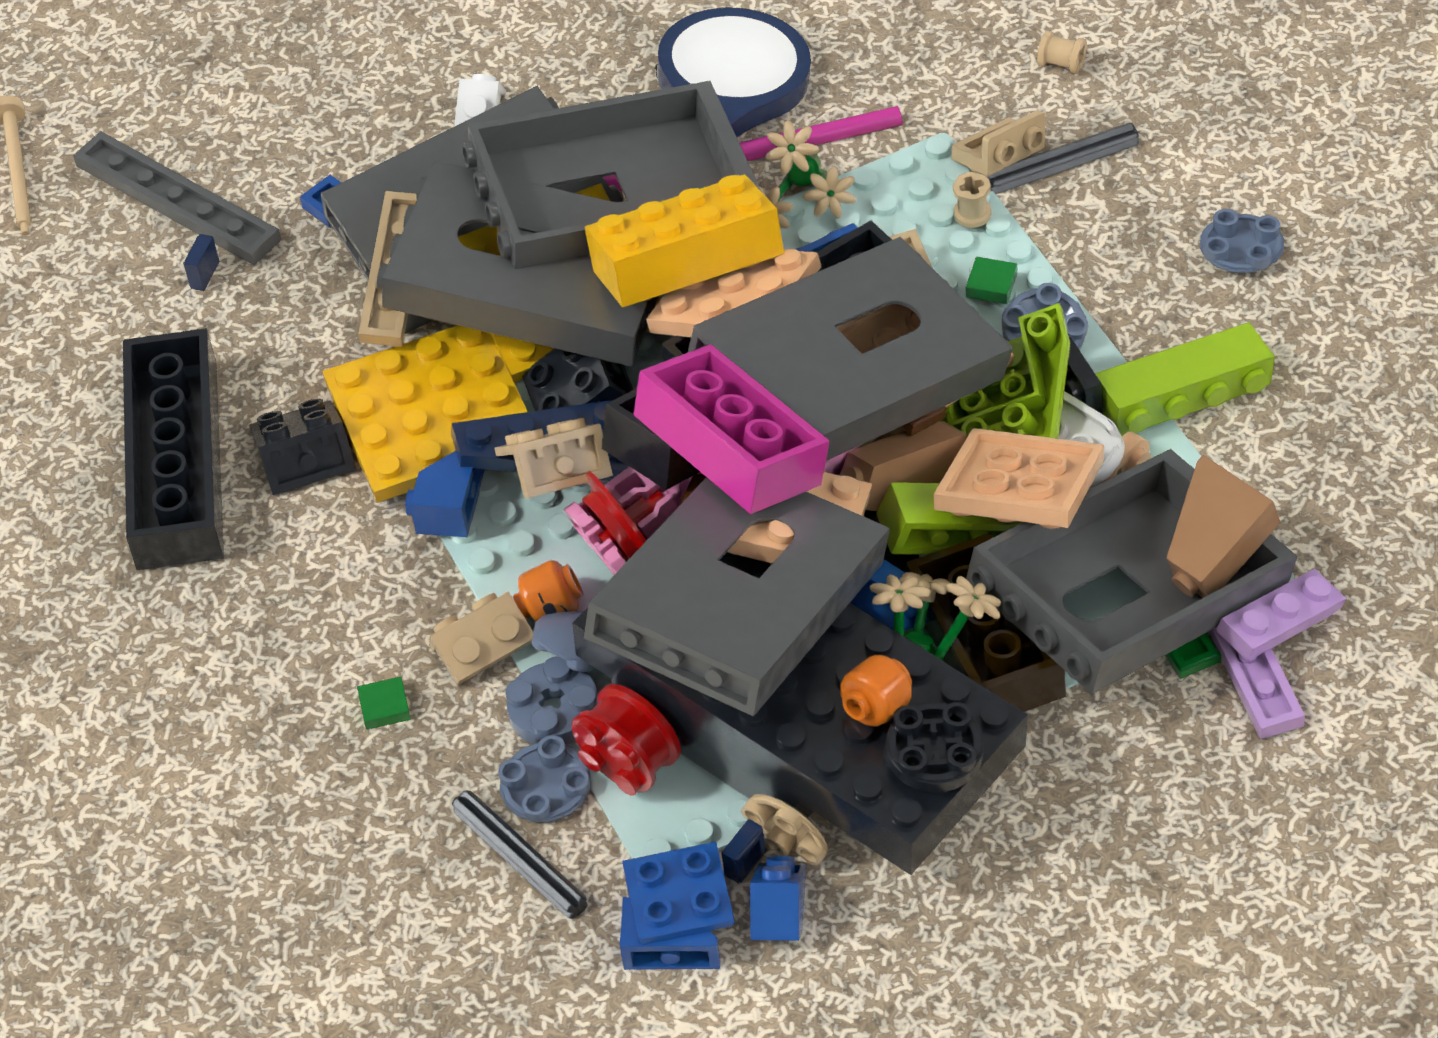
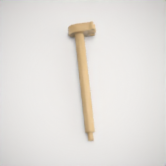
[0,96,31,236]

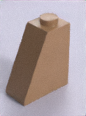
[840,421,968,511]
[1166,455,1281,598]

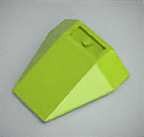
[940,303,1070,439]

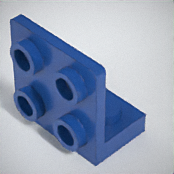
[622,842,734,944]

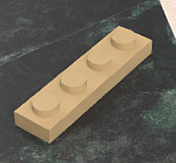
[358,191,417,347]

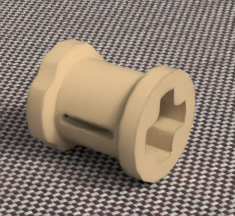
[1037,30,1087,74]
[953,172,991,228]

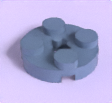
[506,656,598,744]

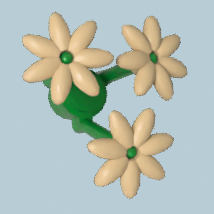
[760,120,857,229]
[870,572,1001,661]

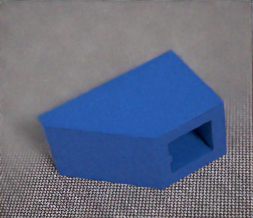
[750,856,806,941]

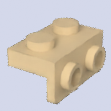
[951,110,1045,177]
[429,591,533,686]

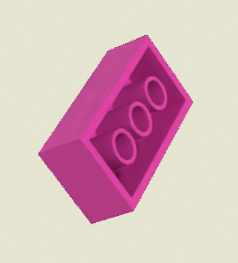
[634,344,830,514]

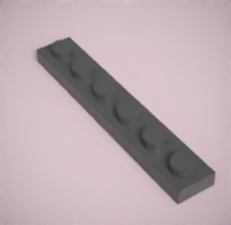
[73,131,281,265]

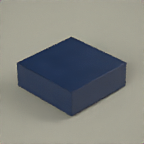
[183,234,220,291]
[721,819,766,883]

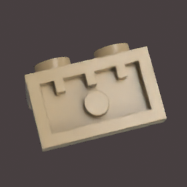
[494,418,613,498]

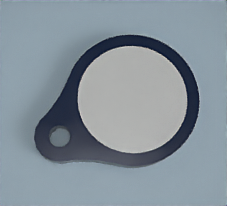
[657,7,811,137]

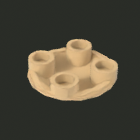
[741,794,828,865]

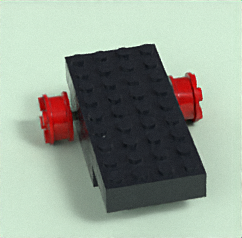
[572,552,1028,875]

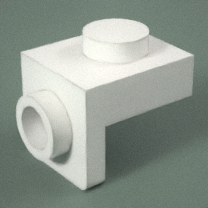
[454,74,506,126]

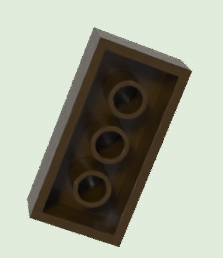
[906,533,1066,712]

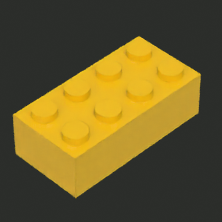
[584,174,785,308]

